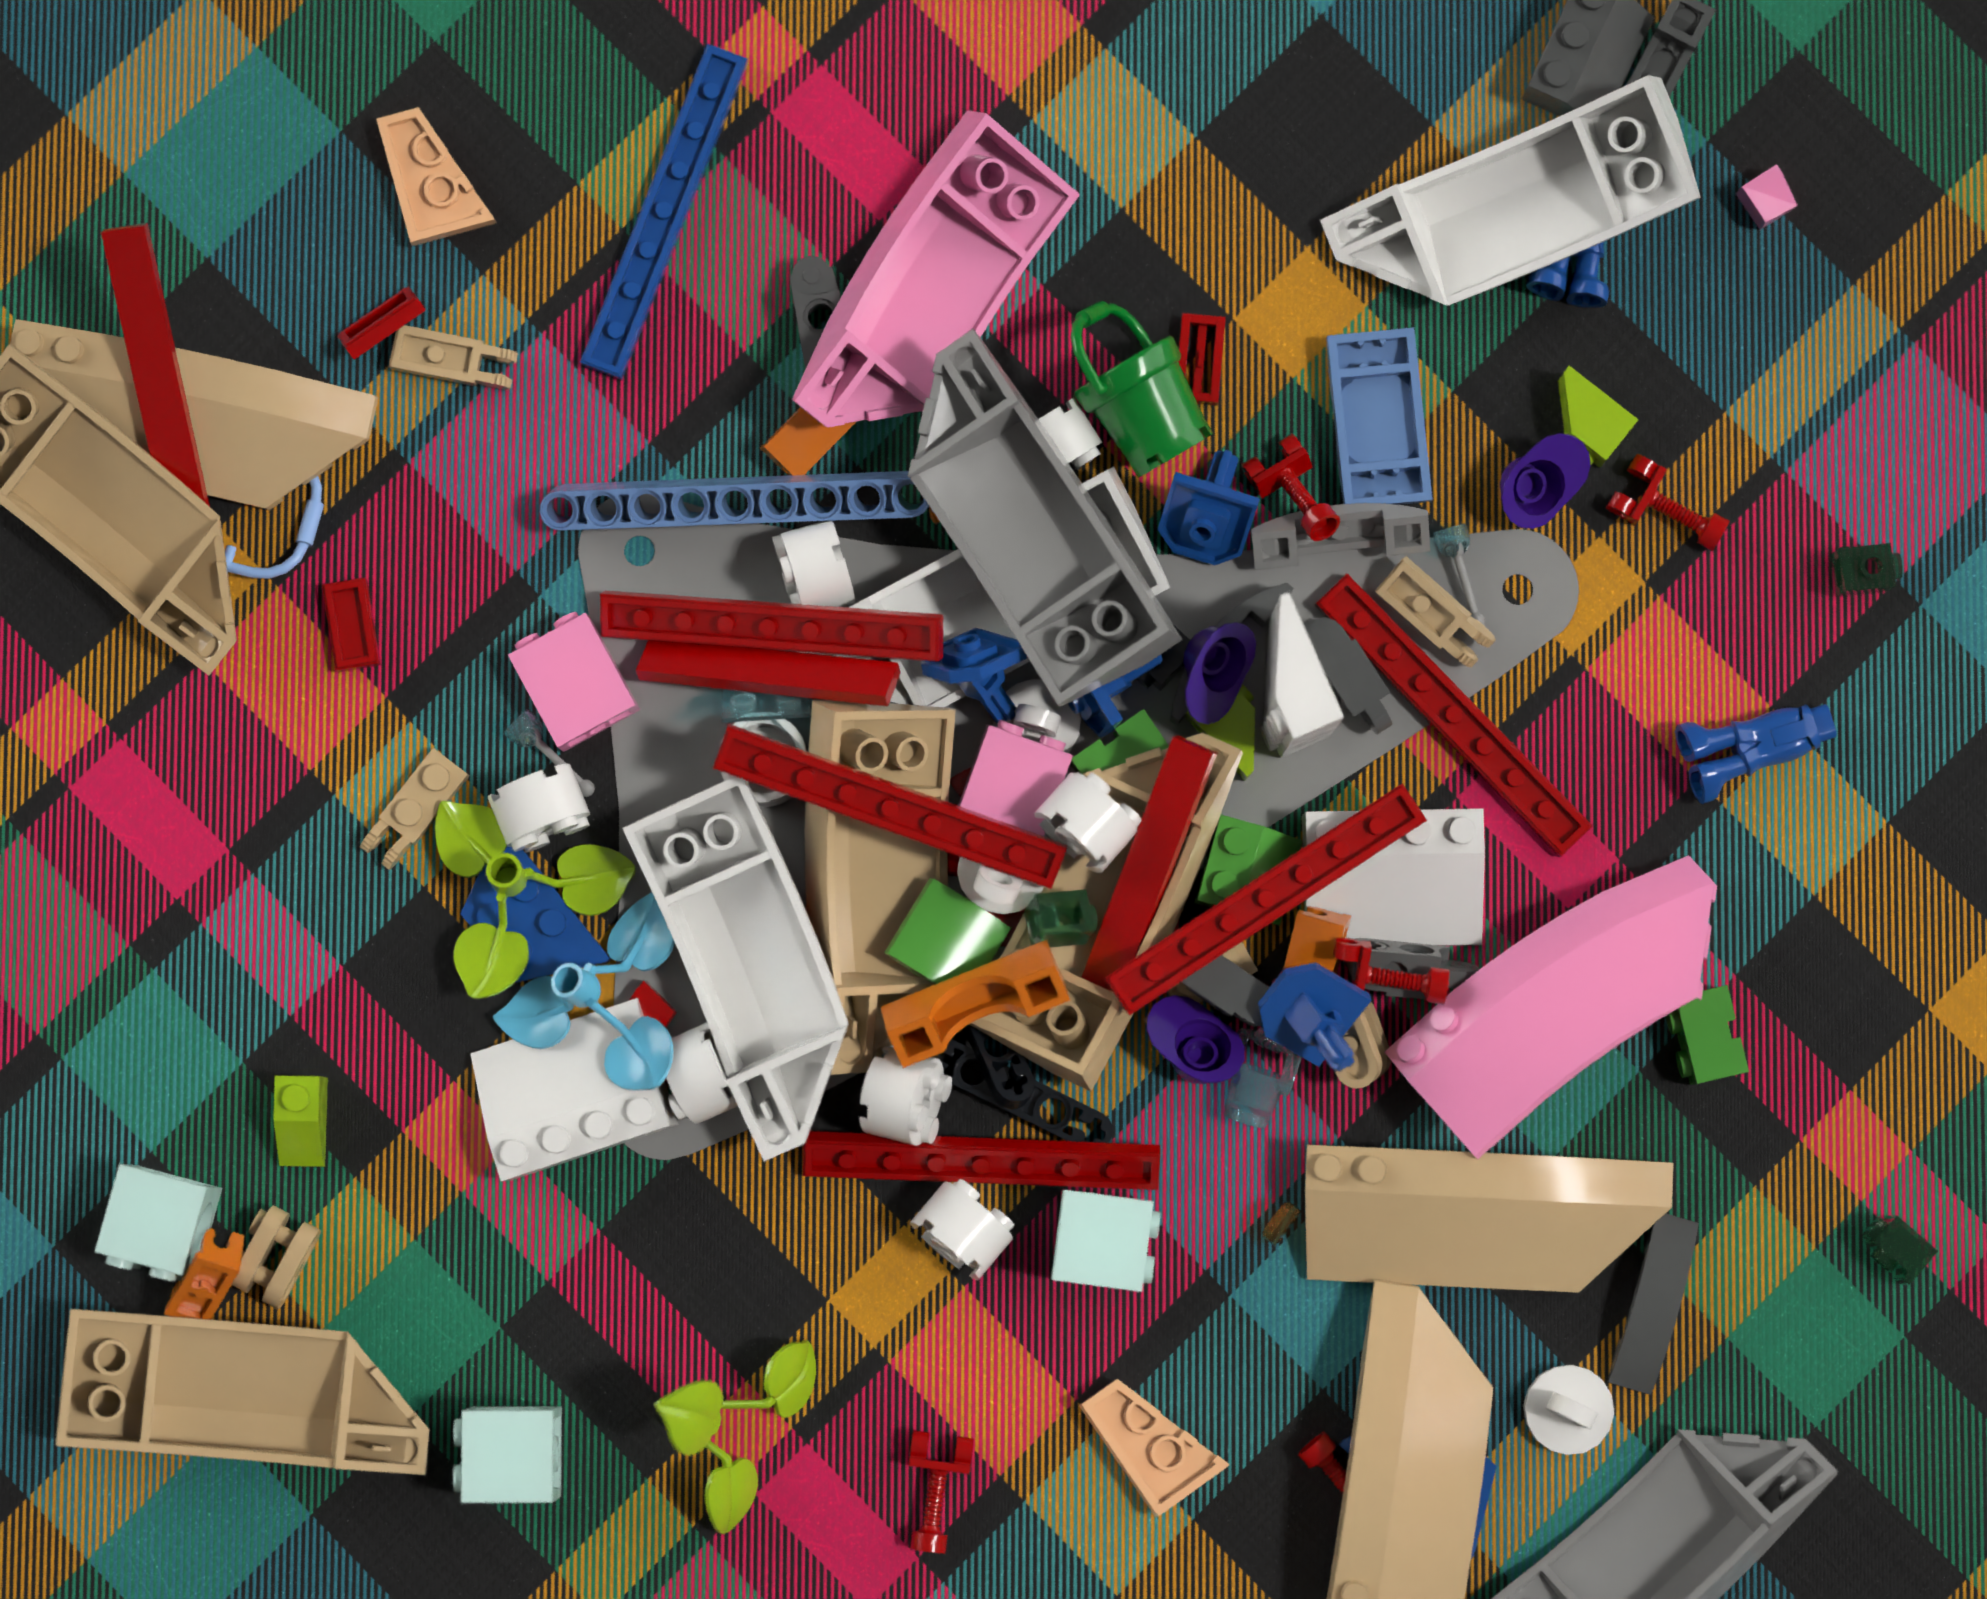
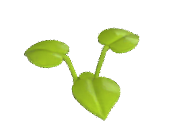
[435,801,636,999]
[655,1340,816,1535]

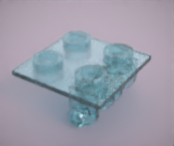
[721,689,812,723]

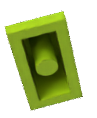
[1558,366,1639,468]
[1184,684,1256,781]
[273,1076,328,1167]

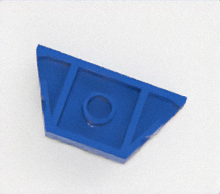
[460,847,612,983]

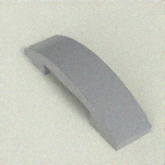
[1251,503,1431,570]

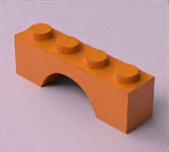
[881,939,1070,1068]

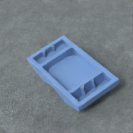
[1326,328,1433,505]

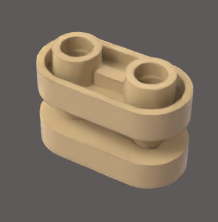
[1335,1002,1391,1088]
[232,1205,321,1310]

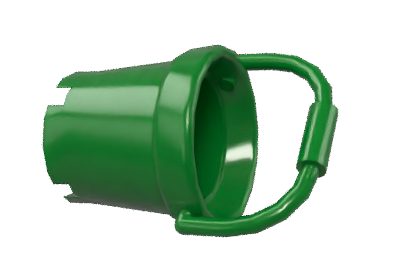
[1071,301,1213,478]

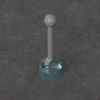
[1433,523,1485,625]
[504,708,595,797]

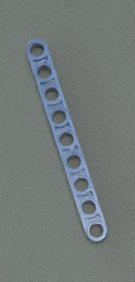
[539,471,929,531]

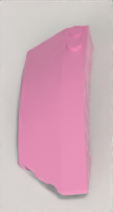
[792,110,1080,427]
[1385,855,1717,1159]

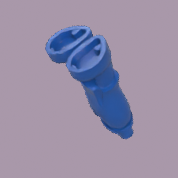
[1526,242,1609,308]
[1675,704,1837,804]

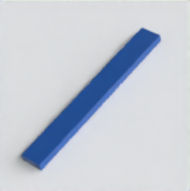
[580,43,749,381]

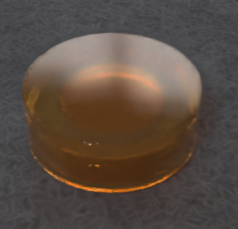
[1262,1201,1301,1246]

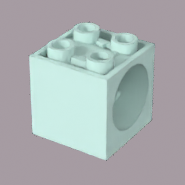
[95,1164,222,1282]
[1051,1190,1161,1292]
[453,1406,562,1503]

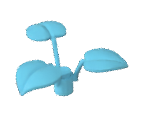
[493,893,675,1091]

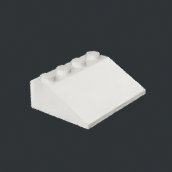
[1260,592,1344,758]
[1302,809,1485,946]
[471,998,679,1182]

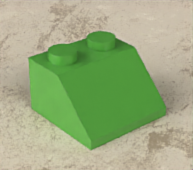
[1194,815,1302,926]

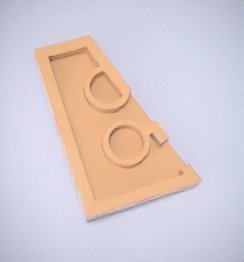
[377,107,496,246]
[1079,1379,1230,1517]

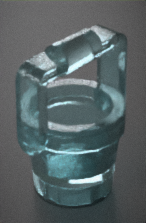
[1224,1028,1301,1128]

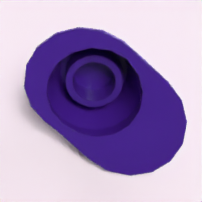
[1500,433,1591,529]
[1183,622,1256,724]
[1146,995,1245,1084]

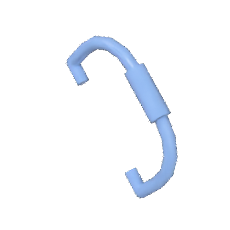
[225,477,324,579]

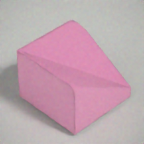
[1736,164,1797,230]

